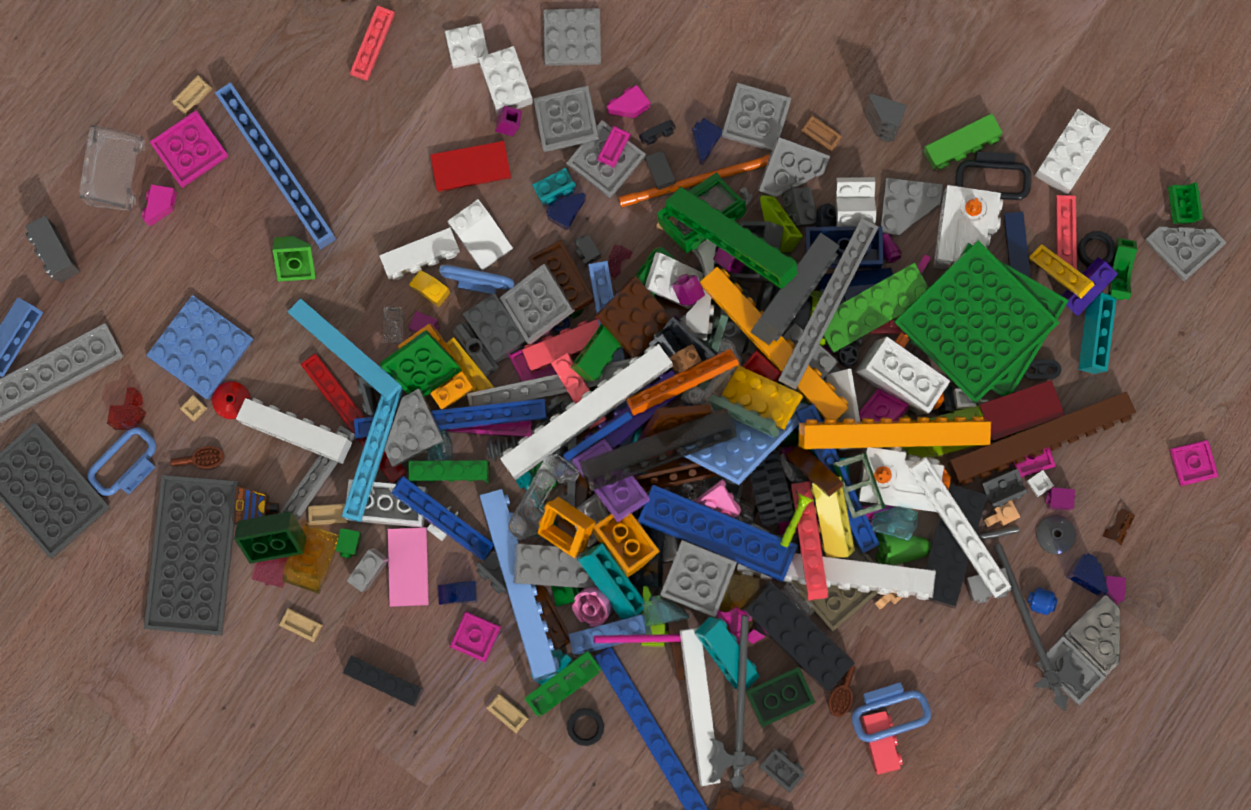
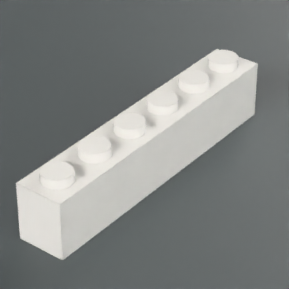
[236,398,352,464]

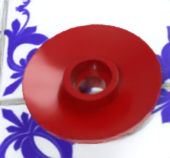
[212,381,251,419]

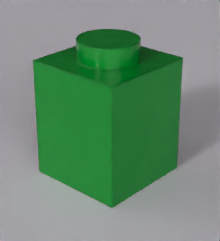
[336,528,362,559]

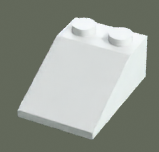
[448,199,513,271]

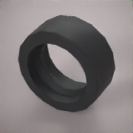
[1077,231,1116,267]
[567,708,604,746]

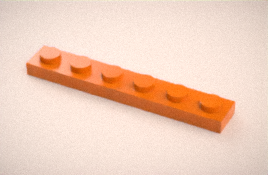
[626,348,739,415]

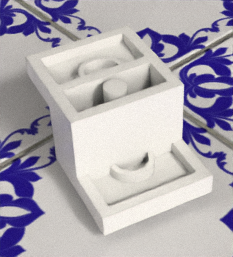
[835,177,876,227]

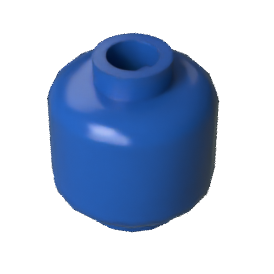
[1027,588,1058,615]

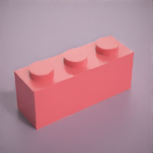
[861,711,903,775]

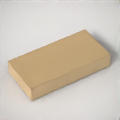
[172,76,212,116]
[308,504,348,526]
[279,608,323,642]
[487,693,529,734]

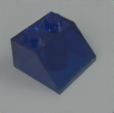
[1066,553,1108,597]

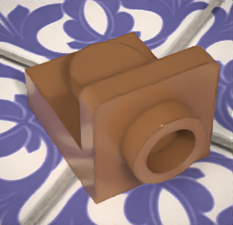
[669,345,701,375]

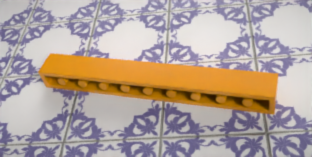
[700,267,849,421]
[799,416,991,449]

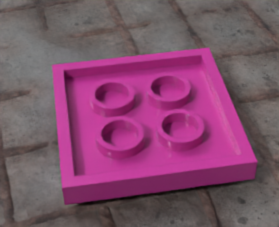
[150,111,229,188]

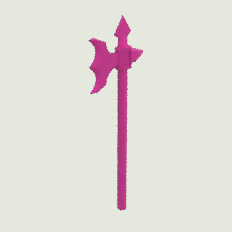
[593,606,766,646]

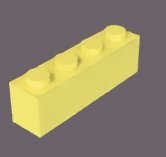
[811,476,855,558]

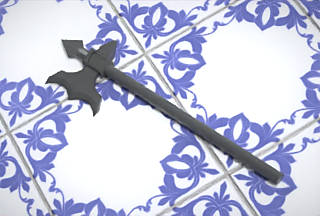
[994,544,1090,712]
[707,615,757,793]

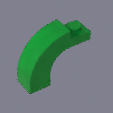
[1108,238,1137,300]

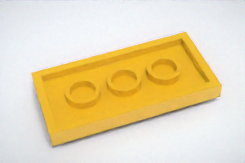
[721,365,803,430]

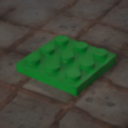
[380,330,462,397]

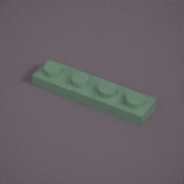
[699,313,729,390]
[708,394,779,438]

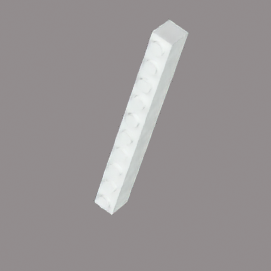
[500,344,673,480]
[737,553,935,600]

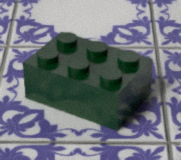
[234,511,307,564]
[745,667,816,728]

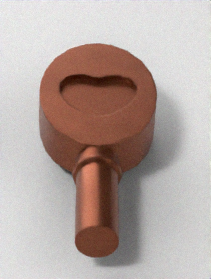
[171,446,225,470]
[828,666,856,717]

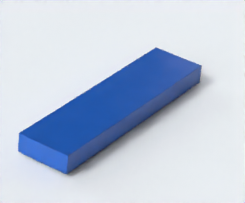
[563,412,633,462]

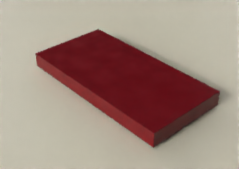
[979,380,1065,441]

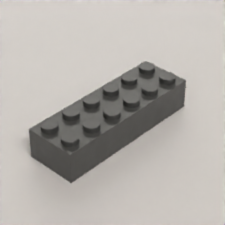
[751,233,839,345]

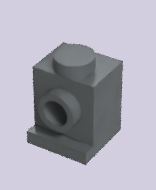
[574,235,601,267]

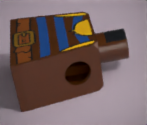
[233,487,279,525]

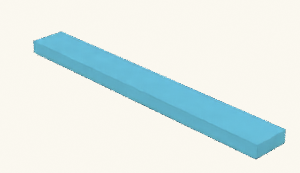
[288,298,402,401]
[342,388,404,522]

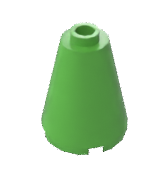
[875,530,931,566]

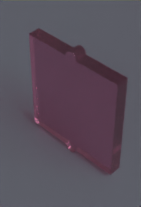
[252,556,292,588]

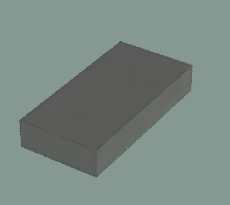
[645,151,676,190]

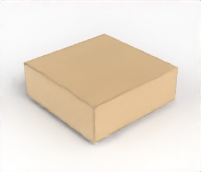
[180,395,208,422]

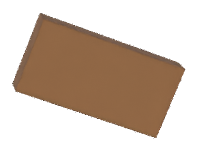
[801,115,843,153]

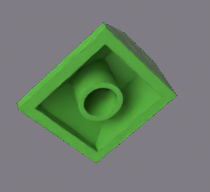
[273,236,316,282]

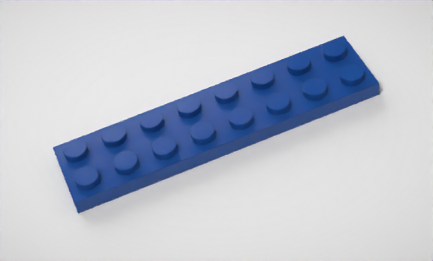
[638,485,798,582]

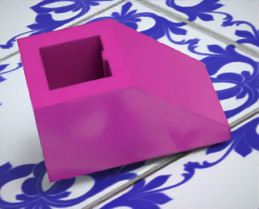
[607,85,650,118]
[142,185,177,226]

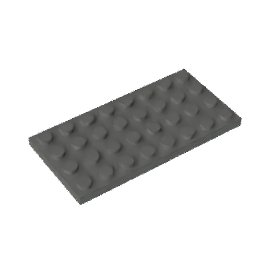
[144,475,240,636]

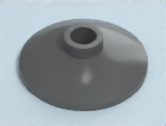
[1037,515,1076,554]

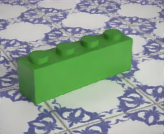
[923,114,1003,171]

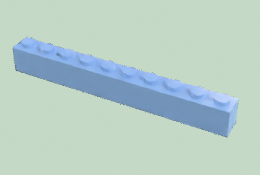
[480,489,559,682]

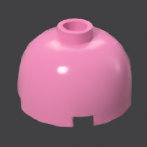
[572,587,612,627]

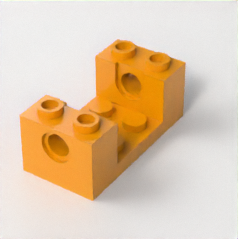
[398,324,477,409]

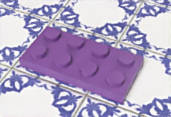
[572,439,650,522]

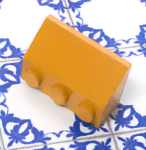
[592,513,659,578]

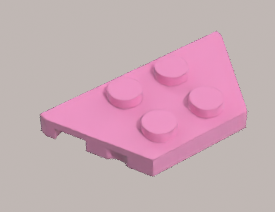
[693,480,741,518]

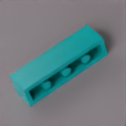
[1078,293,1117,374]
[578,543,647,620]
[694,617,760,690]

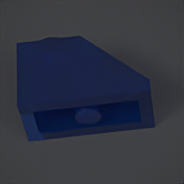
[692,118,723,166]
[546,193,586,231]
[438,581,478,605]

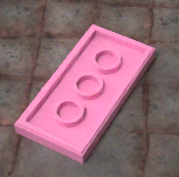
[388,528,429,607]

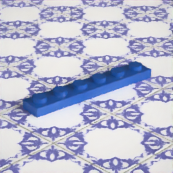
[390,477,494,560]

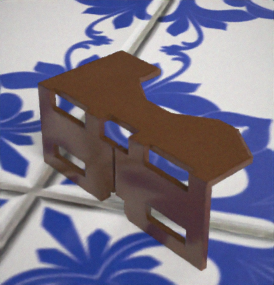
[1103,509,1135,545]

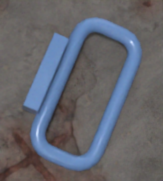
[439,265,515,295]
[87,426,156,496]
[852,682,932,742]

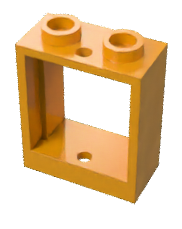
[537,496,596,558]

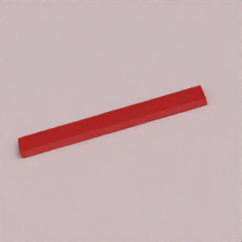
[300,353,407,484]

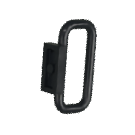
[955,152,1032,200]

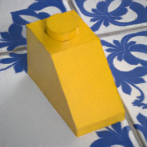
[409,271,450,308]

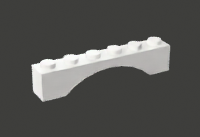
[685,239,718,340]

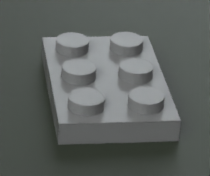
[1036,636,1106,705]

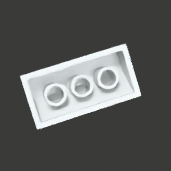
[823,369,860,452]

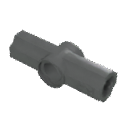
[452,322,499,377]

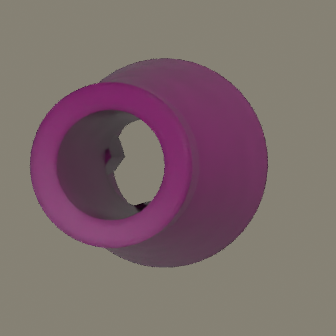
[883,233,902,263]

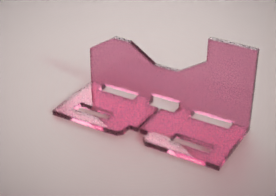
[608,245,633,278]

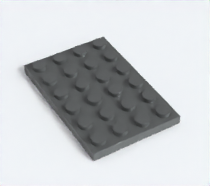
[0,422,111,559]

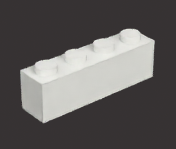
[379,228,460,281]

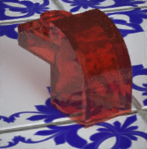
[107,387,146,430]

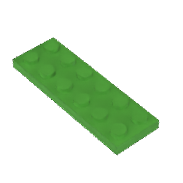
[823,263,929,353]

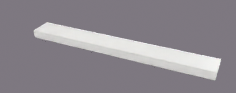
[909,457,1011,598]
[679,627,720,786]

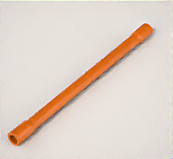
[618,154,770,208]

